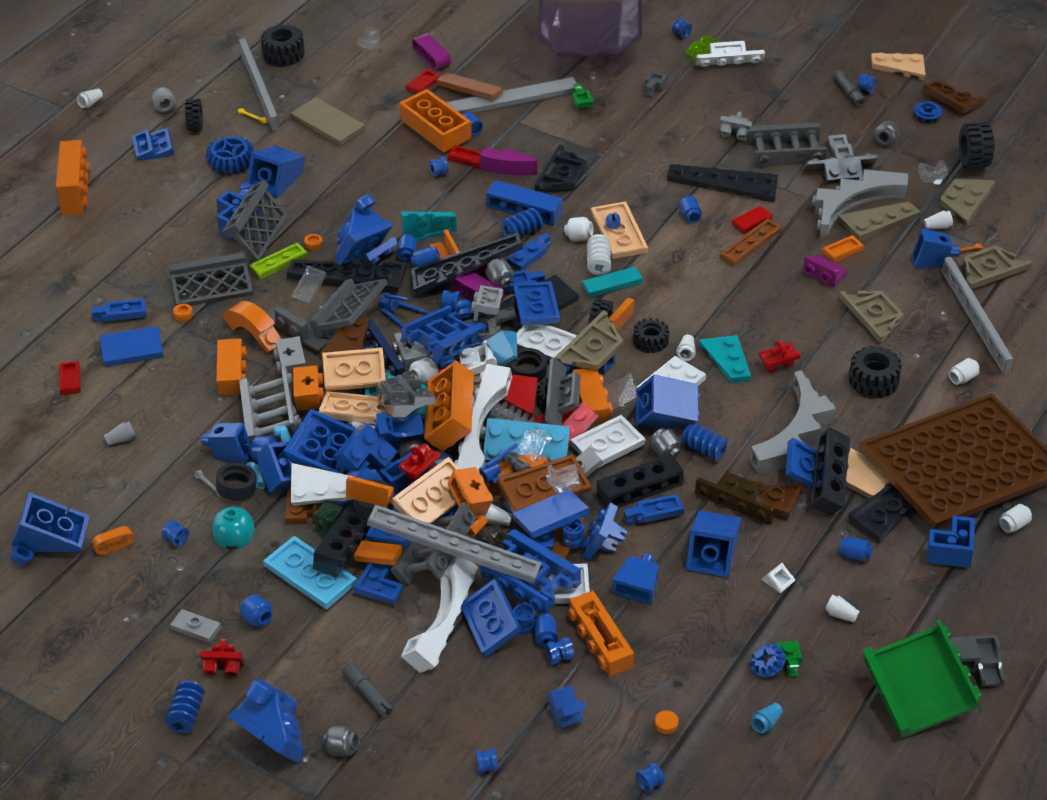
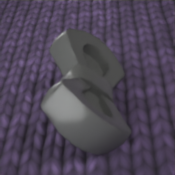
[504,451,531,471]

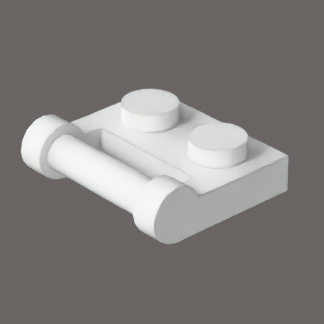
[459,340,497,375]

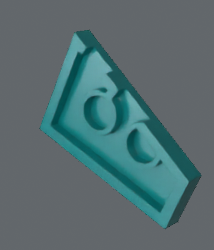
[400,212,457,241]
[698,335,751,384]

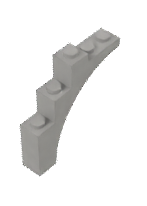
[812,169,908,239]
[750,370,836,475]

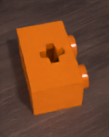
[293,365,324,411]
[447,467,493,515]

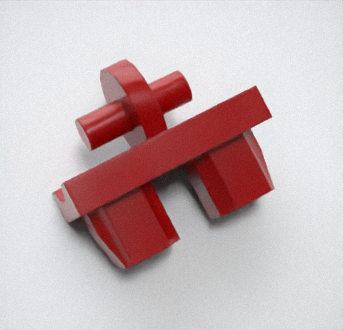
[759,340,801,373]
[399,443,441,482]
[200,638,245,676]

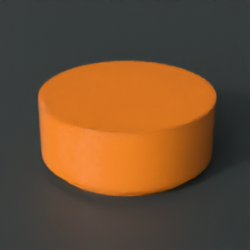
[304,234,323,251]
[173,304,193,322]
[655,711,678,734]

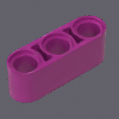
[412,34,451,70]
[450,271,505,301]

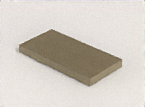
[291,97,365,146]

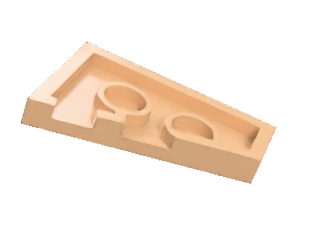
[871,53,925,81]

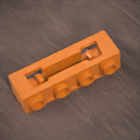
[567,591,634,677]

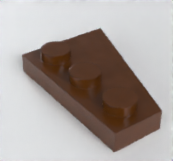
[922,80,986,114]
[319,317,370,361]
[752,481,803,519]

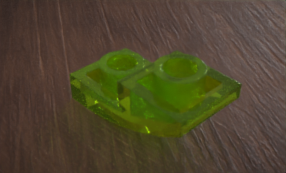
[685,34,719,58]

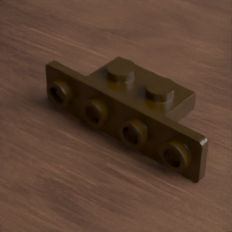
[695,471,774,525]

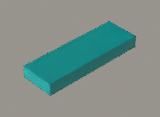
[582,267,643,298]

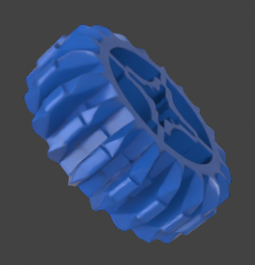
[206,135,254,175]

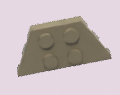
[939,179,995,226]
[963,245,1032,289]
[839,291,904,343]
[555,310,623,370]

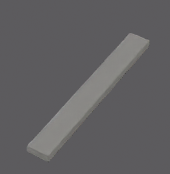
[239,38,279,132]
[446,77,577,115]
[942,257,1013,374]
[367,505,542,584]

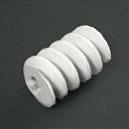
[587,234,611,276]

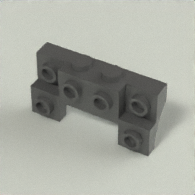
[376,372,435,418]
[950,635,1005,686]

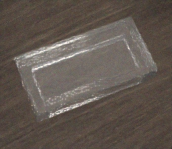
[291,266,326,306]

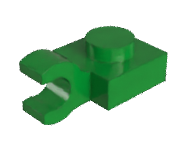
[572,83,594,109]
[776,641,802,677]

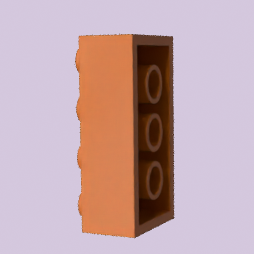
[399,89,472,153]
[56,140,90,216]
[424,361,474,452]

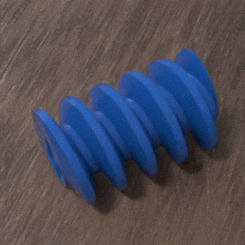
[501,208,543,237]
[681,422,728,462]
[165,681,205,734]

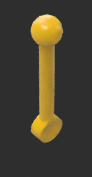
[238,108,267,124]

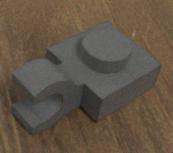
[645,71,668,97]

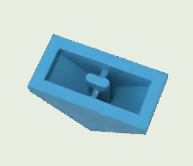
[487,330,517,366]

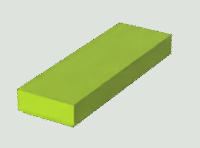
[249,243,308,280]

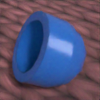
[606,213,621,229]

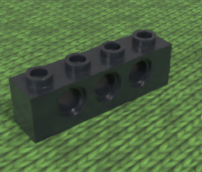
[810,427,850,515]
[597,454,684,508]
[313,503,371,577]

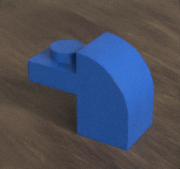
[546,685,586,728]

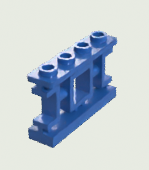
[400,305,487,364]
[479,529,581,614]

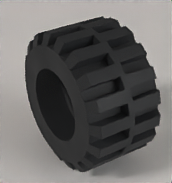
[261,24,305,66]
[958,122,995,169]
[849,346,902,398]

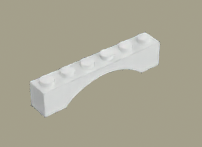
[454,364,512,474]
[401,556,478,673]

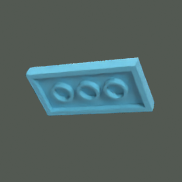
[483,418,570,462]
[263,536,357,610]

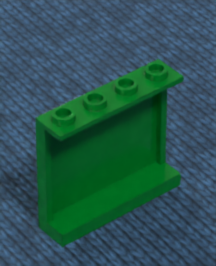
[862,619,982,739]

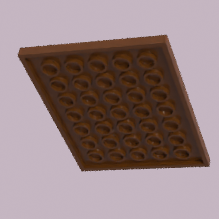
[859,393,1047,529]

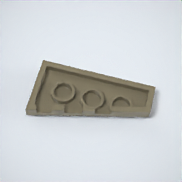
[837,202,920,241]

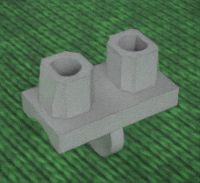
[720,111,753,141]

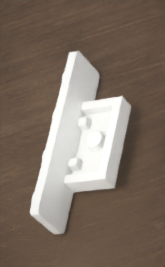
[695,41,765,67]

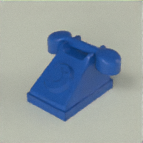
[335,195,393,266]
[10,492,90,566]
[228,679,304,763]

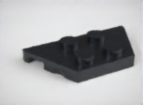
[535,144,587,191]

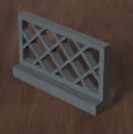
[222,180,288,262]
[169,252,253,306]
[309,279,388,337]

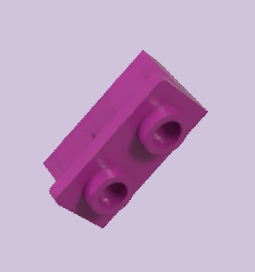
[803,254,848,287]

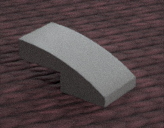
[827,134,854,158]

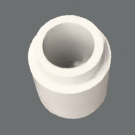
[949,358,979,385]
[999,504,1032,533]

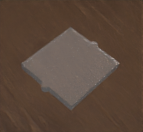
[604,373,639,415]

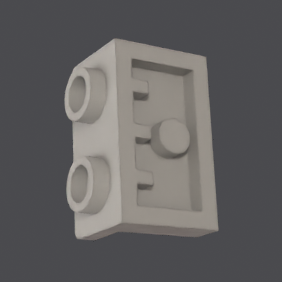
[471,285,503,321]

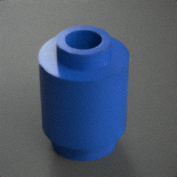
[679,196,702,223]
[397,234,417,262]
[411,246,441,267]
[839,536,873,562]
[534,613,558,647]

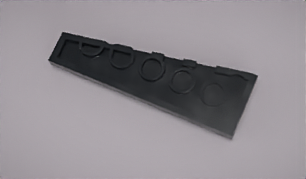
[667,164,778,203]
[411,232,523,295]
[286,260,407,293]
[848,484,913,543]

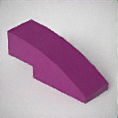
[479,147,538,175]

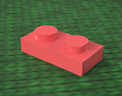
[562,402,598,447]

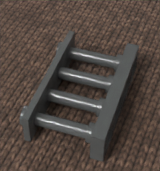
[748,122,827,167]
[391,502,477,586]

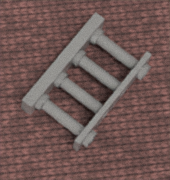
[239,366,301,443]

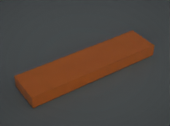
[436,72,503,101]
[719,218,782,267]

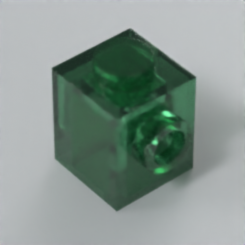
[314,500,344,535]

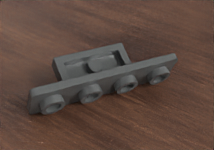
[803,153,878,183]
[267,306,329,353]
[545,358,581,426]

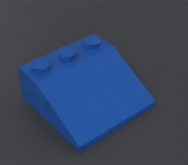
[283,409,356,475]

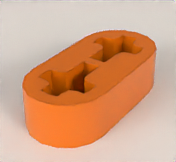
[92,526,134,555]

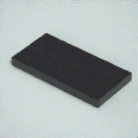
[499,275,579,332]

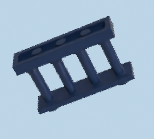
[327,319,405,395]

